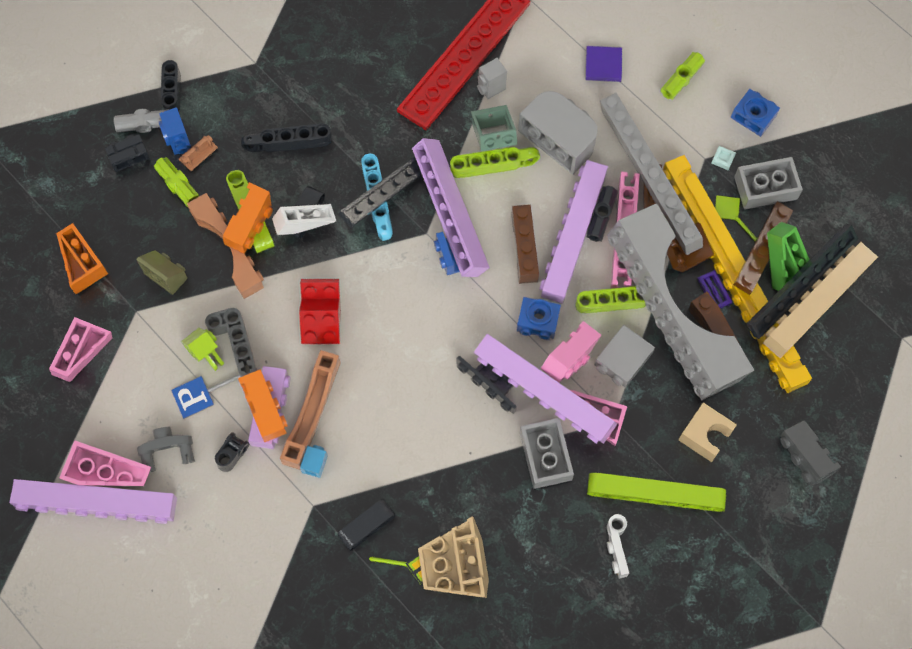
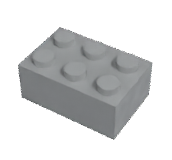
[734,157,803,209]
[520,418,574,489]

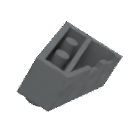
[780,420,841,487]

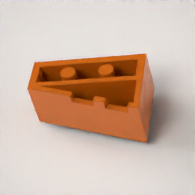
[222,182,273,254]
[56,223,108,295]
[238,369,288,443]

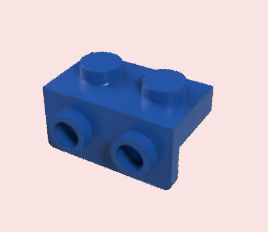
[433,232,460,276]

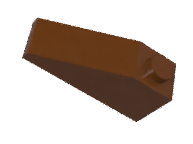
[688,292,739,343]

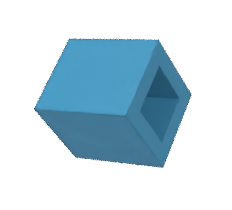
[300,445,328,478]

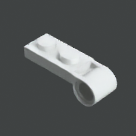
[607,514,629,578]

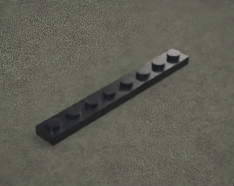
[746,223,858,339]

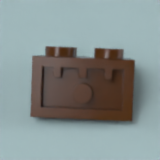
[667,222,714,273]

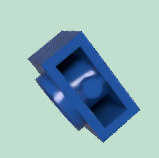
[731,89,780,137]
[159,107,191,155]
[517,297,561,340]

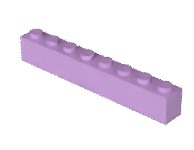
[412,138,490,277]
[539,160,608,304]
[474,334,617,444]
[10,479,177,524]

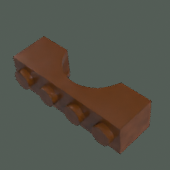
[511,204,539,284]

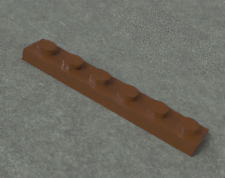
[733,201,793,295]

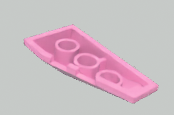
[59,441,151,486]

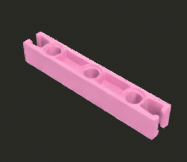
[611,172,640,289]

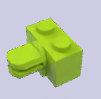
[181,328,224,371]

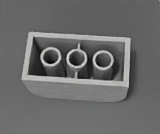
[518,91,597,174]

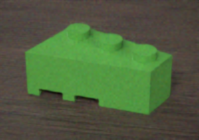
[767,222,809,291]

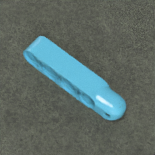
[362,154,393,241]

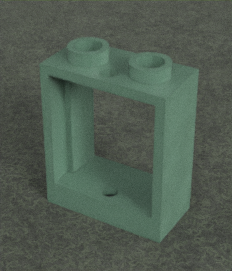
[471,105,517,152]

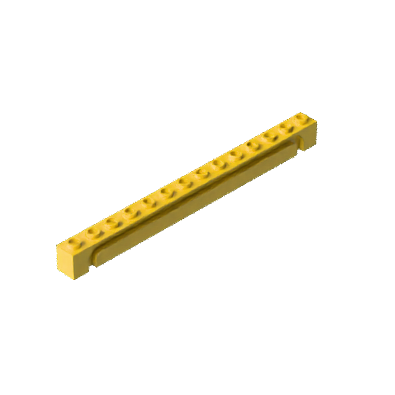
[663,155,812,393]

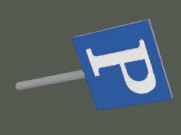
[171,374,241,419]

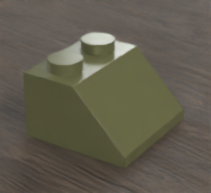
[136,250,187,295]

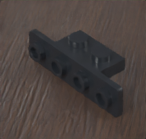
[456,356,517,414]

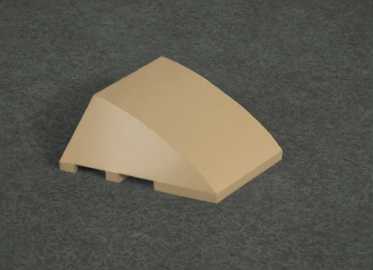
[418,517,489,598]

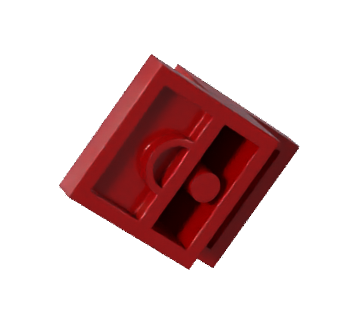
[299,279,341,344]

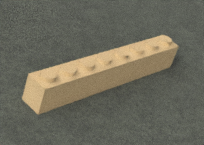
[763,242,878,359]

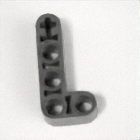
[205,308,257,377]

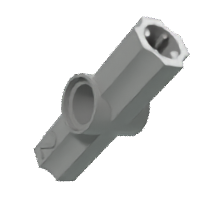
[114,109,169,133]

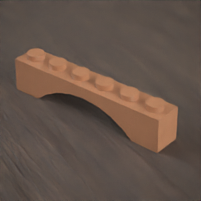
[187,193,264,299]
[280,350,341,470]

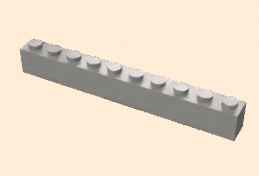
[600,93,703,255]

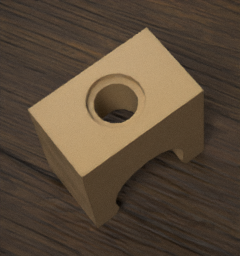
[679,403,737,462]

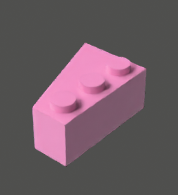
[49,317,113,382]
[541,321,601,383]
[570,390,627,446]

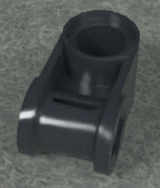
[215,432,250,472]

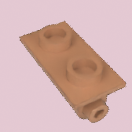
[179,135,218,171]

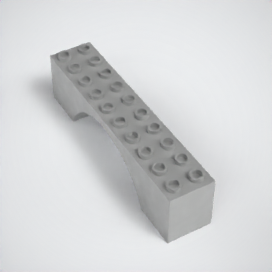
[607,204,754,400]

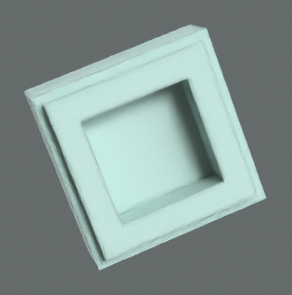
[712,146,736,170]

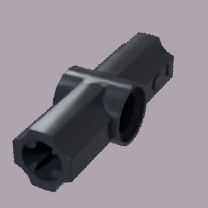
[586,186,618,242]

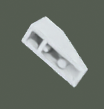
[272,204,336,235]

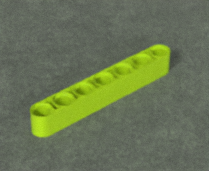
[587,473,726,512]

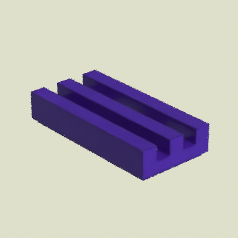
[697,270,732,309]

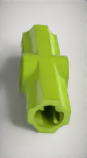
[660,52,705,100]
[154,157,199,207]

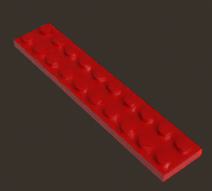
[397,0,530,131]

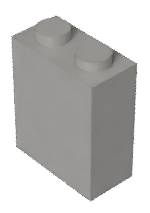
[595,325,655,388]

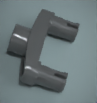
[137,427,195,472]

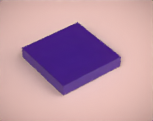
[585,46,622,82]

